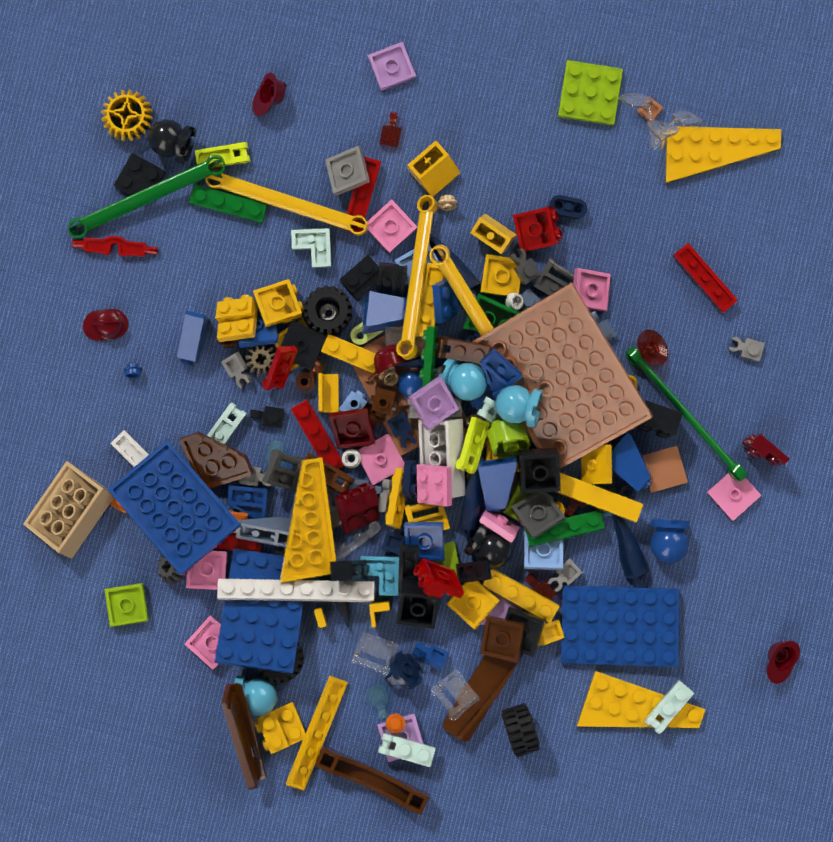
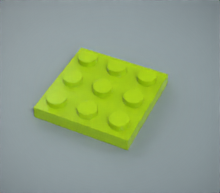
[558,60,623,126]

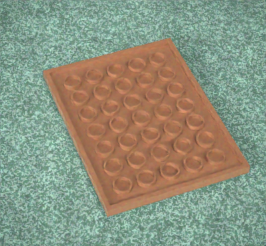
[472,282,653,469]

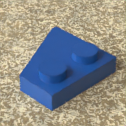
[480,348,522,399]
[228,484,268,519]

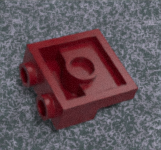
[329,408,376,449]
[742,433,790,466]
[334,483,380,534]

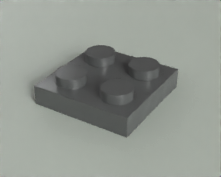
[511,492,566,540]

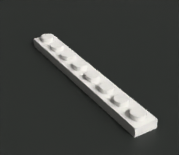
[217,579,374,602]

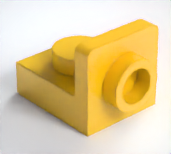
[538,619,565,646]

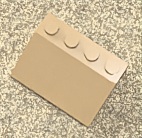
[23,461,114,559]

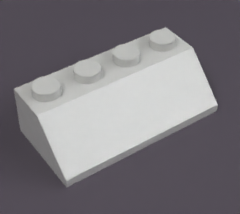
[418,418,466,498]

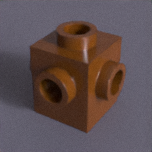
[369,388,398,418]

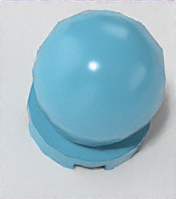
[439,359,488,401]
[495,385,543,428]
[235,675,278,717]

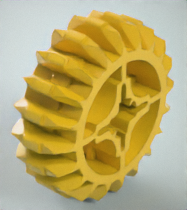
[101,89,153,141]

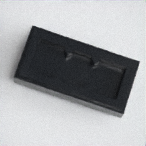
[456,560,492,583]

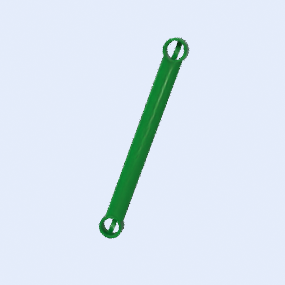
[68,154,225,238]
[625,346,748,482]

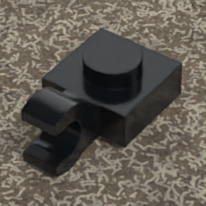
[250,406,284,428]

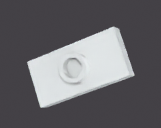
[110,430,149,467]

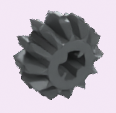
[156,554,188,584]

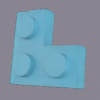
[360,556,399,596]

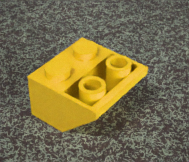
[407,141,461,197]

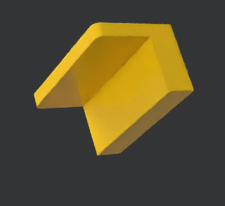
[318,373,339,413]
[369,601,390,628]

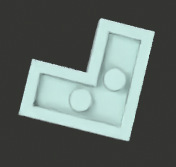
[291,228,331,268]

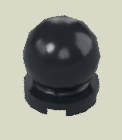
[148,119,196,164]
[463,523,512,568]

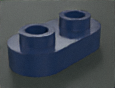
[549,195,587,219]
[402,460,419,499]

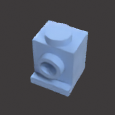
[339,390,368,411]

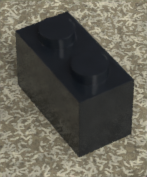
[330,560,369,581]

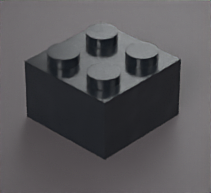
[637,400,683,439]
[518,448,561,494]
[396,579,440,629]

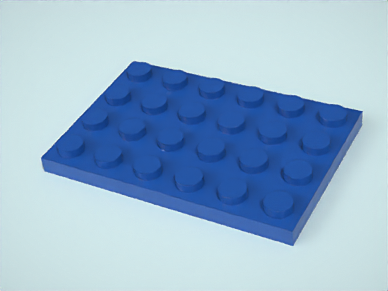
[107,440,241,576]
[215,549,307,674]
[561,585,679,667]

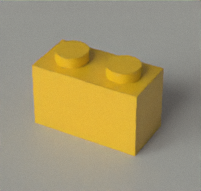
[470,214,517,254]

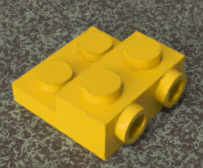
[253,279,304,327]
[215,295,258,342]
[254,701,306,754]

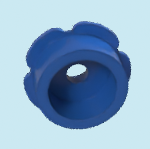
[123,363,142,378]

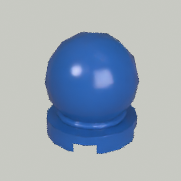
[650,519,690,564]

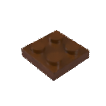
[480,615,525,663]

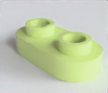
[350,322,384,345]

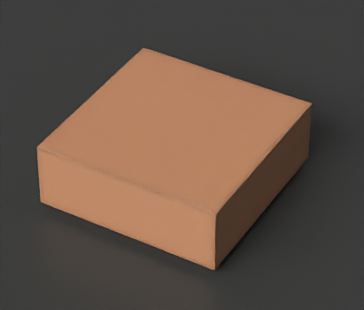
[637,96,664,123]

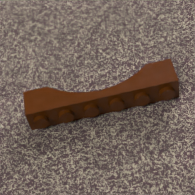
[314,745,429,815]

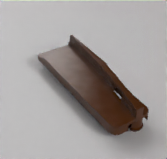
[442,653,523,742]
[221,683,267,790]

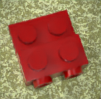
[513,206,563,251]
[414,558,465,599]

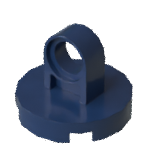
[384,651,423,689]

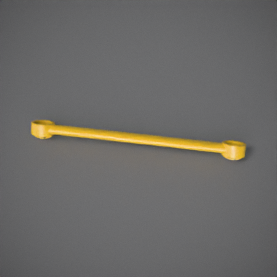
[205,169,368,236]
[396,195,438,360]
[429,244,493,336]

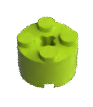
[487,420,531,458]

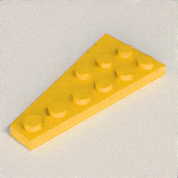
[665,126,781,184]
[280,457,336,582]
[576,671,706,728]

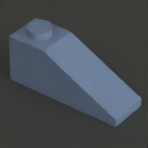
[236,517,291,547]

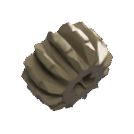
[246,345,275,376]

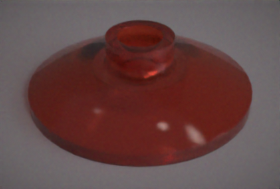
[637,330,668,366]

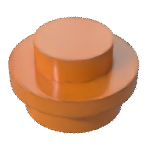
[386,713,405,733]

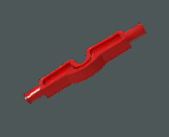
[72,236,158,257]

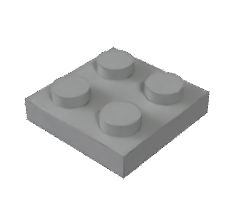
[325,146,370,196]

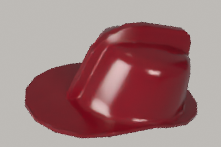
[252,72,287,116]
[83,309,128,341]
[368,344,406,380]
[767,640,800,684]

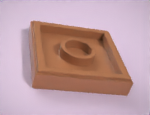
[642,446,688,493]

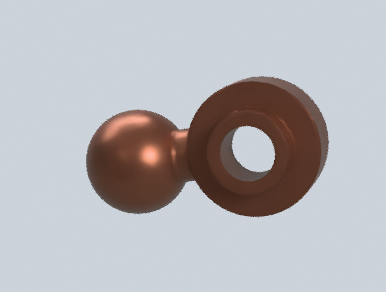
[295,359,323,391]

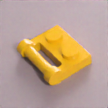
[404,503,450,530]

